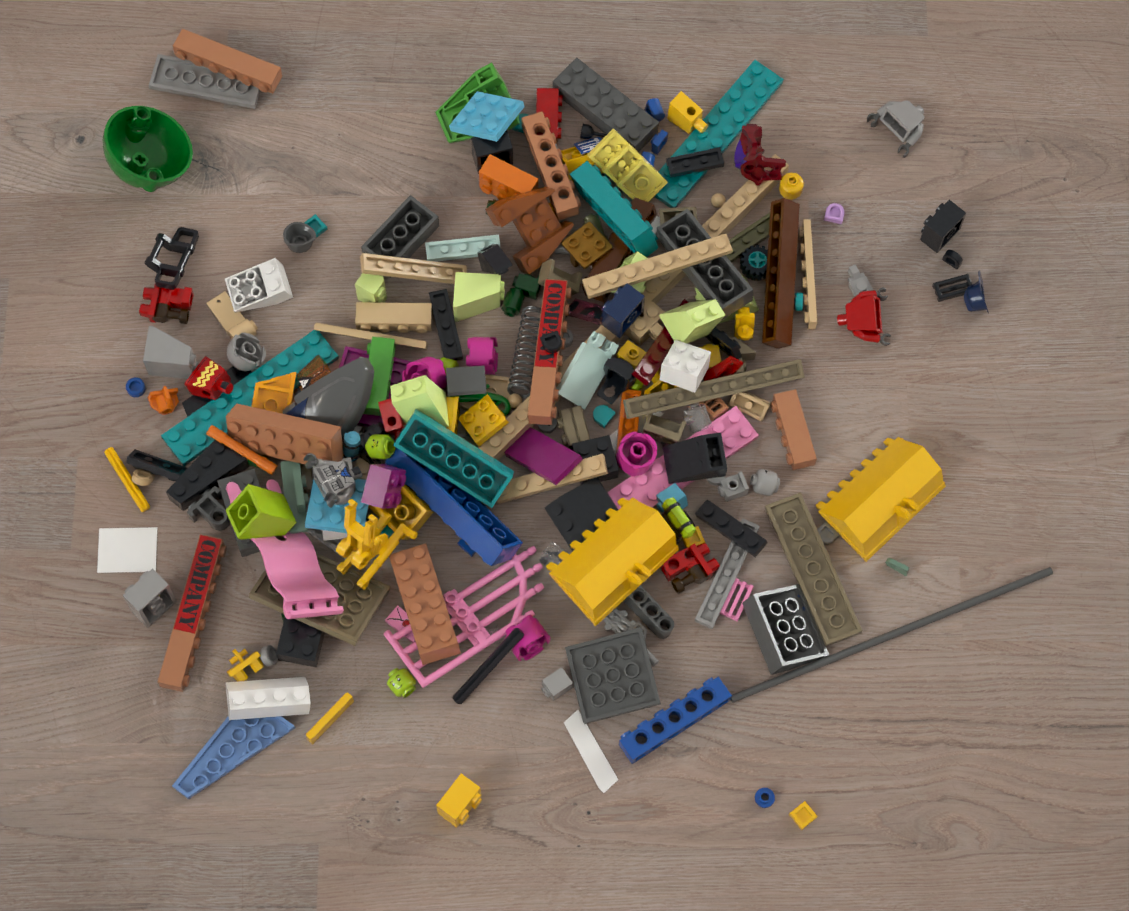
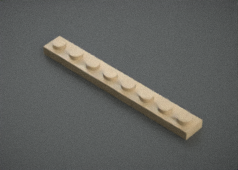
[582,234,733,299]

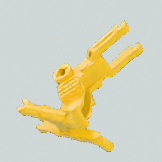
[336,499,418,590]

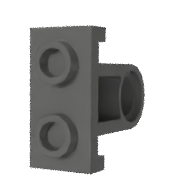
[187,486,230,531]

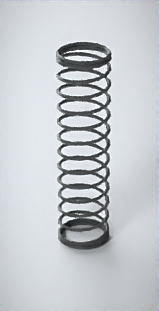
[507,306,541,398]

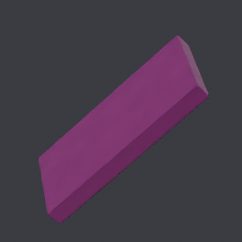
[504,427,583,485]

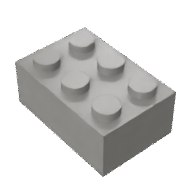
[123,568,177,628]

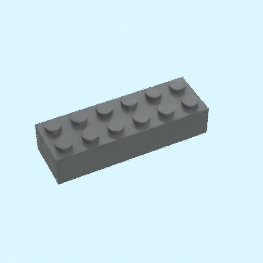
[553,57,659,152]
[657,208,753,320]

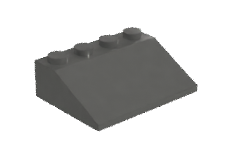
[742,584,829,675]

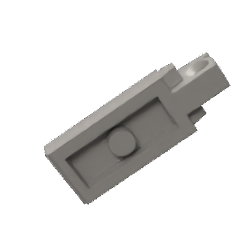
[847,265,882,309]

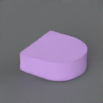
[824,203,844,224]

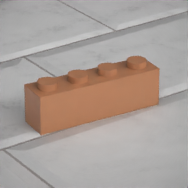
[770,389,817,470]

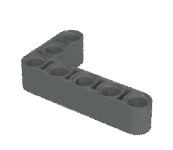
[624,585,675,639]

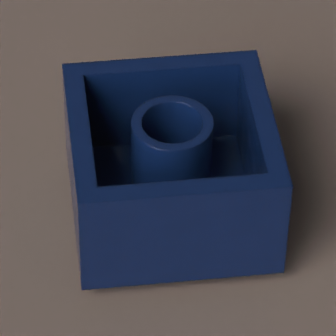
[602,283,645,338]

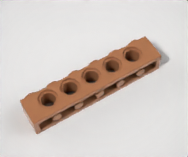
[521,112,581,221]

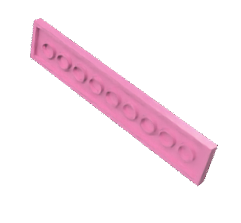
[607,406,759,509]

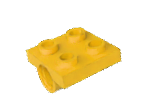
[458,394,509,446]

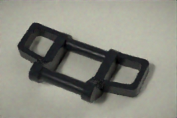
[145,227,199,290]

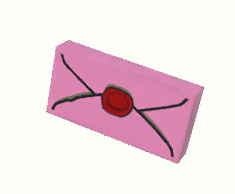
[385,605,415,643]

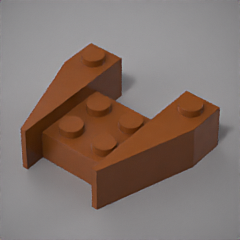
[485,187,574,274]

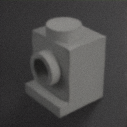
[718,471,749,502]

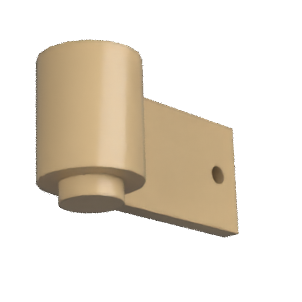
[206,291,258,339]

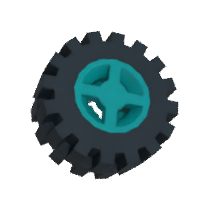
[740,245,768,281]

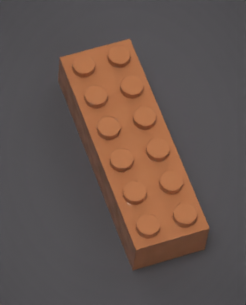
[226,404,343,465]
[389,543,461,665]

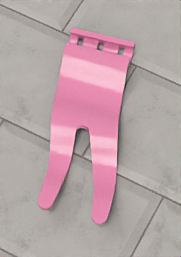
[226,479,344,619]

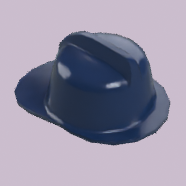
[964,270,989,314]

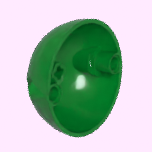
[102,106,193,192]

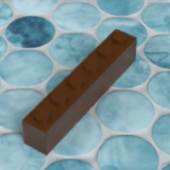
[582,197,657,303]

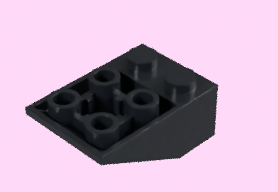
[662,433,727,484]

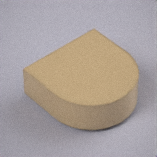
[132,469,155,486]

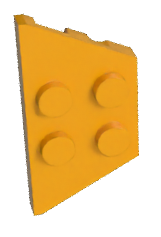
[251,372,296,414]

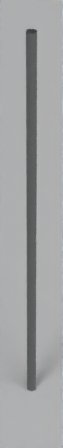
[731,567,1053,703]

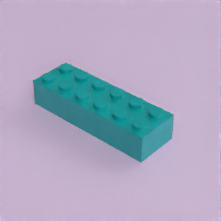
[570,161,659,257]
[393,409,514,508]

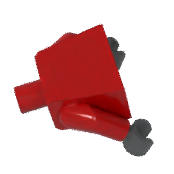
[837,287,891,346]

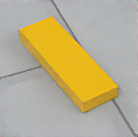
[306,692,354,745]

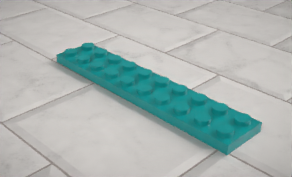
[654,60,784,208]
[161,330,339,466]

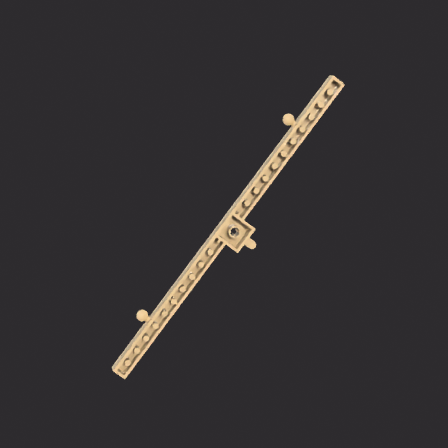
[477,154,789,461]

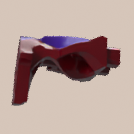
[734,124,786,186]

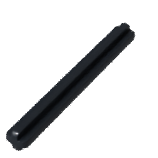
[452,628,524,704]

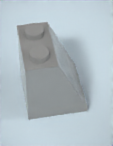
[143,326,199,379]

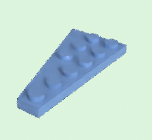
[172,716,295,799]

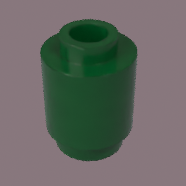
[501,288,525,317]

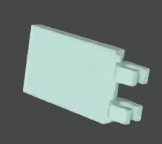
[557,331,619,410]

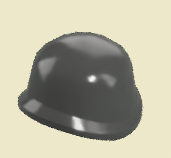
[283,222,316,253]

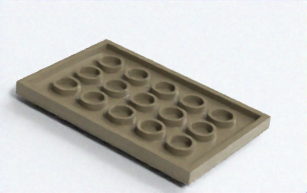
[249,539,390,646]

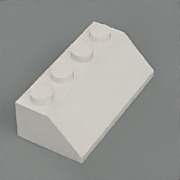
[225,677,311,720]

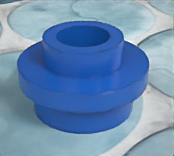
[755,788,775,808]

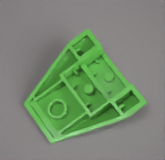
[435,62,520,143]

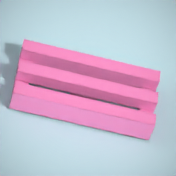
[720,578,754,622]

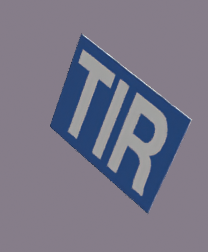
[574,136,602,154]

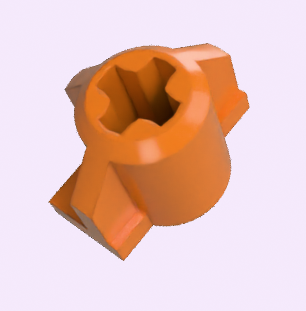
[147,386,179,415]

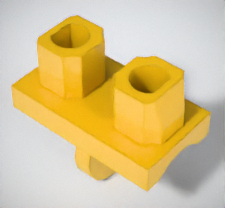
[734,307,755,341]
[227,649,264,682]

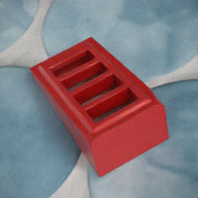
[703,356,743,381]

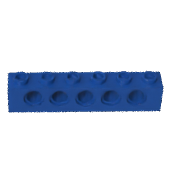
[619,676,732,764]

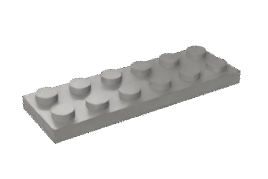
[149,54,260,109]

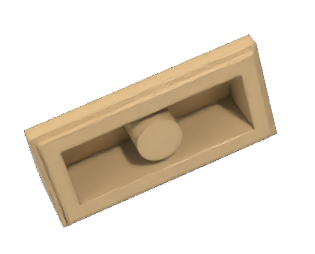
[728,391,771,422]

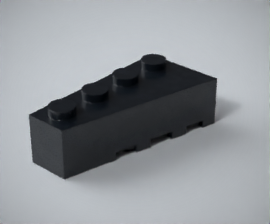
[166,440,249,511]

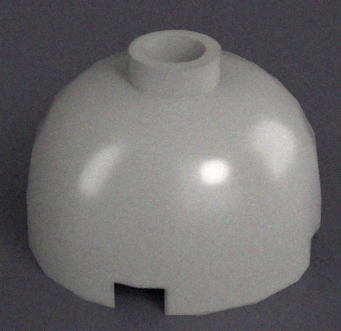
[227,332,266,371]

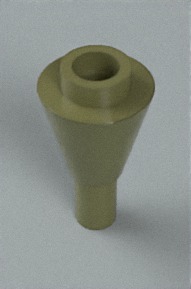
[582,213,608,240]

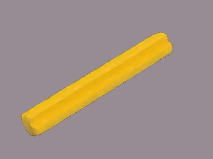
[104,447,150,512]

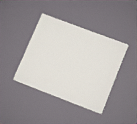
[97,527,157,573]

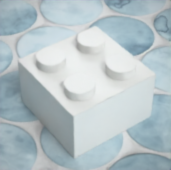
[660,340,711,392]

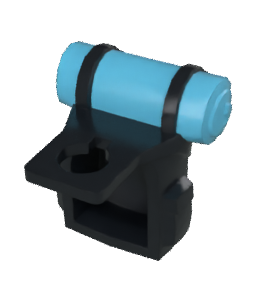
[343,422,389,464]

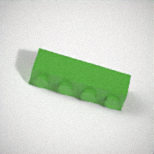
[363,337,396,416]

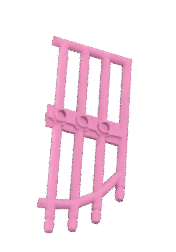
[384,546,544,688]

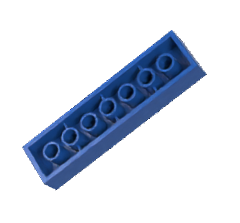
[385,447,523,566]

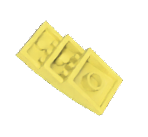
[587,128,668,202]

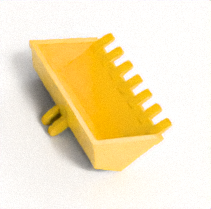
[815,437,946,562]
[546,497,679,627]

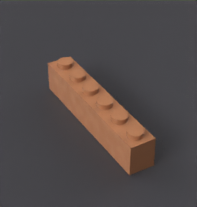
[173,28,282,94]

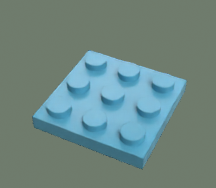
[449,91,525,142]
[305,479,369,533]

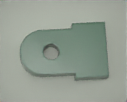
[885,558,909,576]

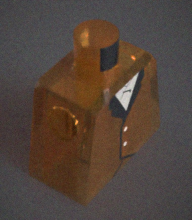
[293,355,332,395]

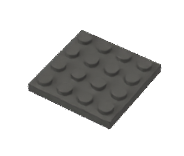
[565,627,661,724]

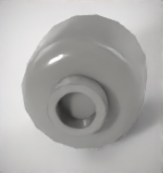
[750,469,780,496]

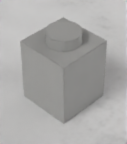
[541,667,573,701]

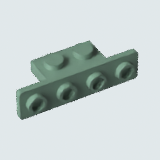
[280,461,309,534]

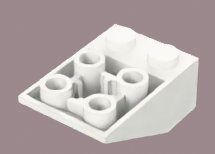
[225,258,293,312]

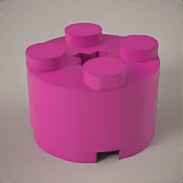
[466,337,498,375]
[402,357,447,389]
[616,432,657,476]
[505,615,551,661]

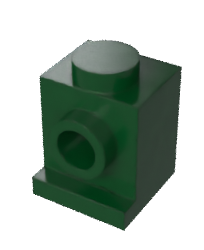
[512,273,541,300]

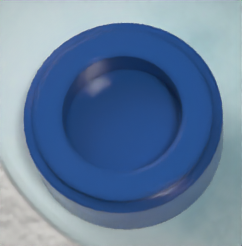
[126,377,146,397]

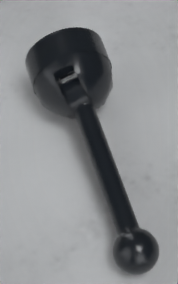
[580,124,607,139]

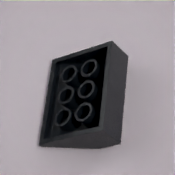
[544,477,619,552]

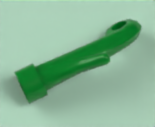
[450,384,511,416]

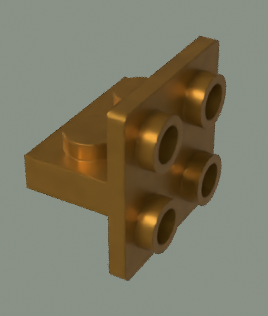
[561,222,612,269]

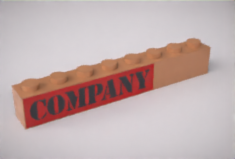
[527,279,572,425]
[158,534,227,692]

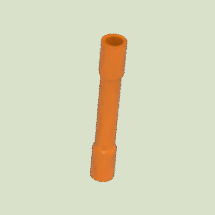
[206,425,278,475]

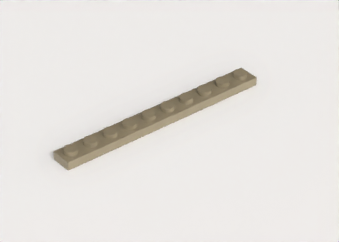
[623,359,805,419]

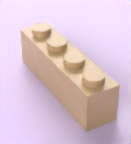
[355,302,432,333]

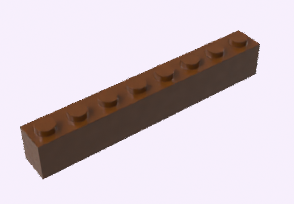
[762,198,800,349]

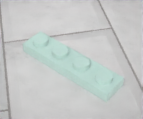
[425,235,501,262]

